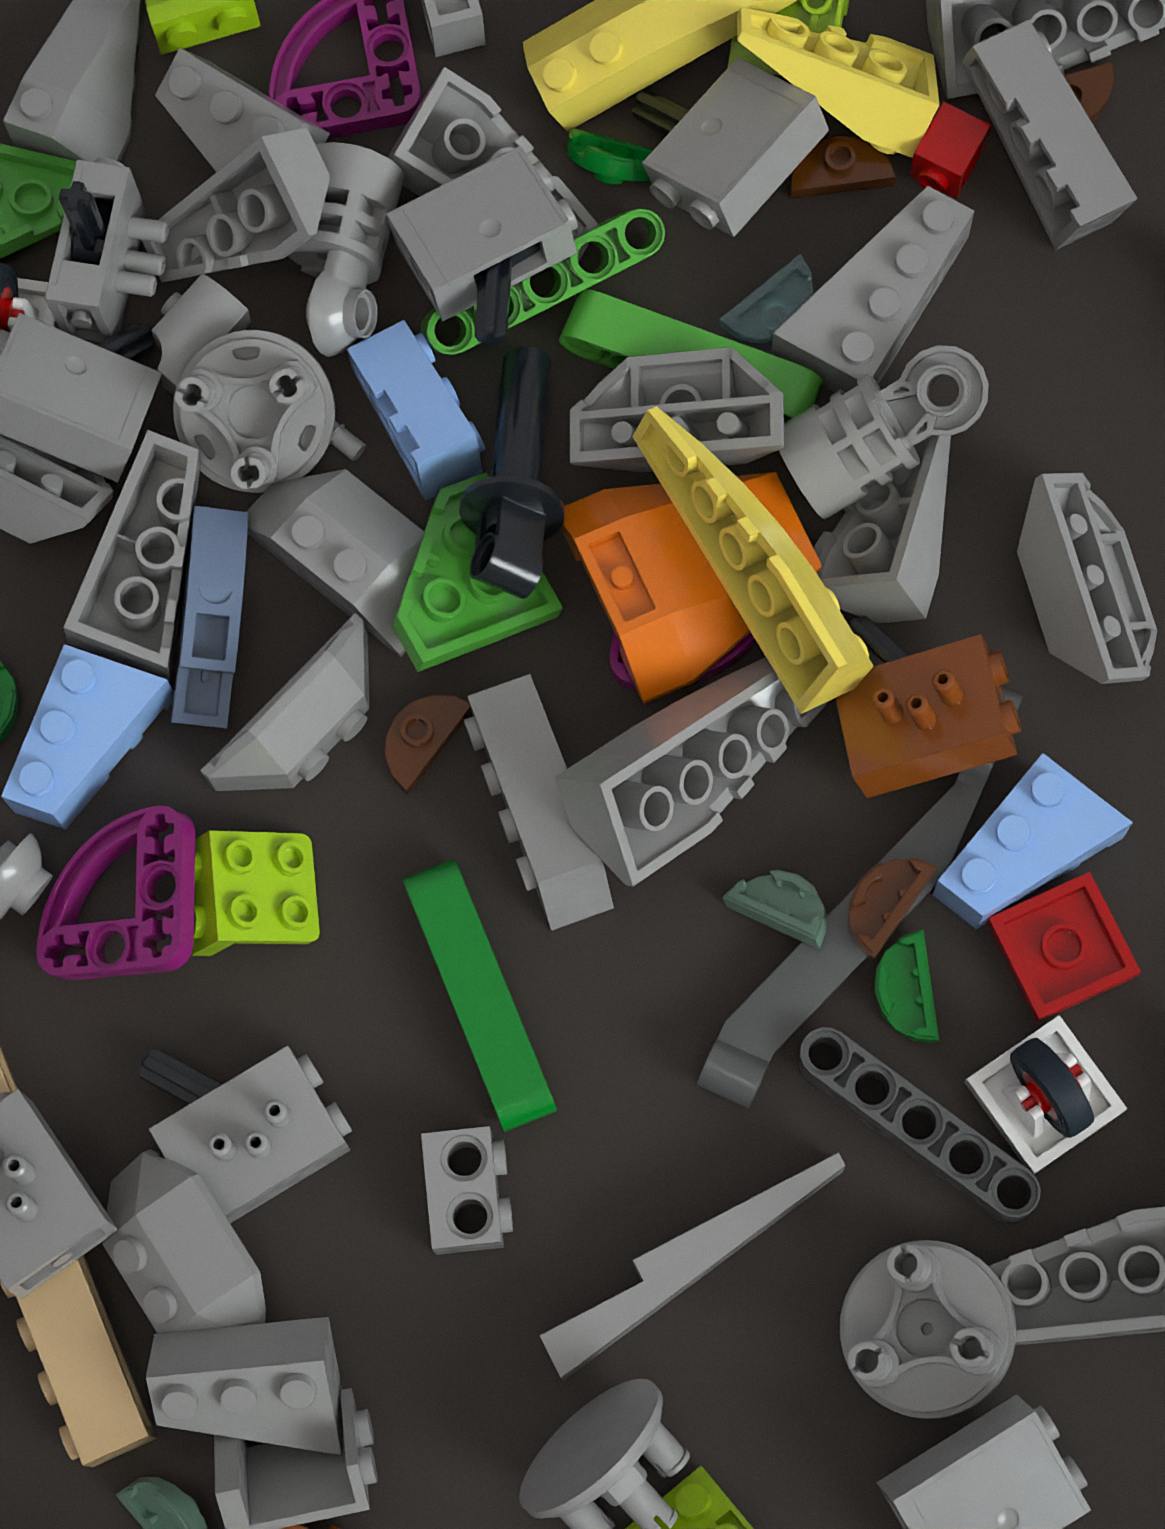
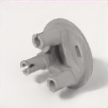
[173,330,336,493]
[519,1379,690,1529]

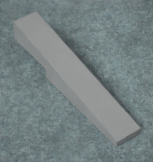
[539,1153,845,1381]

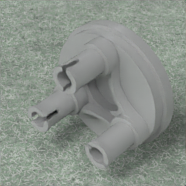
[840,1240,1016,1419]

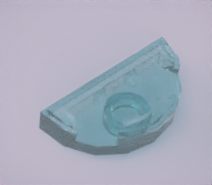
[719,254,813,343]

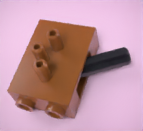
[836,616,1021,799]

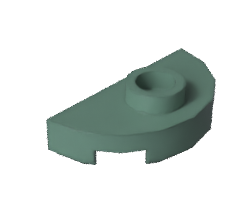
[722,870,827,950]
[115,1477,207,1529]

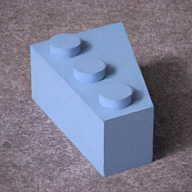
[347,320,486,501]
[1,644,174,830]
[932,753,1133,929]

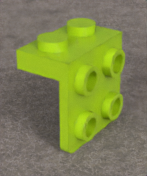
[145,0,261,55]
[191,830,320,956]

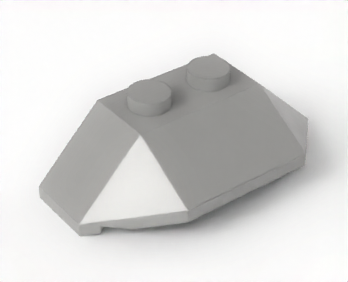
[570,347,784,472]
[0,434,114,544]
[247,469,424,658]
[1017,473,1157,684]
[200,613,370,791]
[102,1149,266,1334]

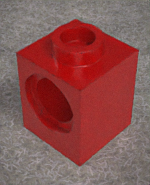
[910,102,991,199]

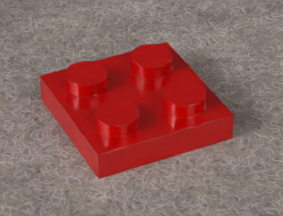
[986,872,1141,1023]

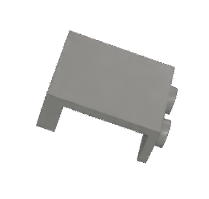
[214,1388,378,1529]

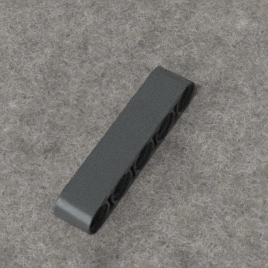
[798,1027,1041,1224]

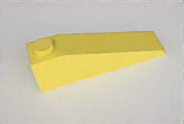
[737,7,940,158]

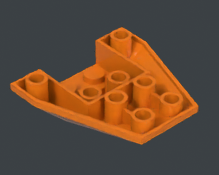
[561,472,822,705]

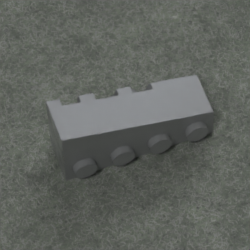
[962,19,1138,250]
[771,186,975,393]
[63,430,200,683]
[464,674,614,931]

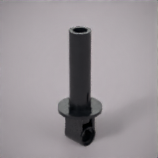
[459,346,565,599]

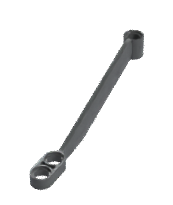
[697,685,1024,1109]

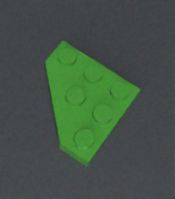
[0,144,77,259]
[392,472,563,672]

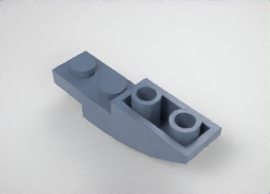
[170,506,248,729]

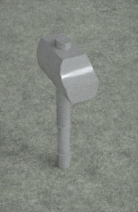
[151,273,367,462]

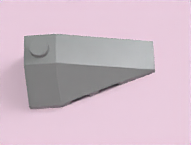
[3,0,142,162]
[388,67,598,263]
[142,127,330,282]
[814,406,951,624]

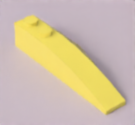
[522,0,798,132]
[632,406,873,714]

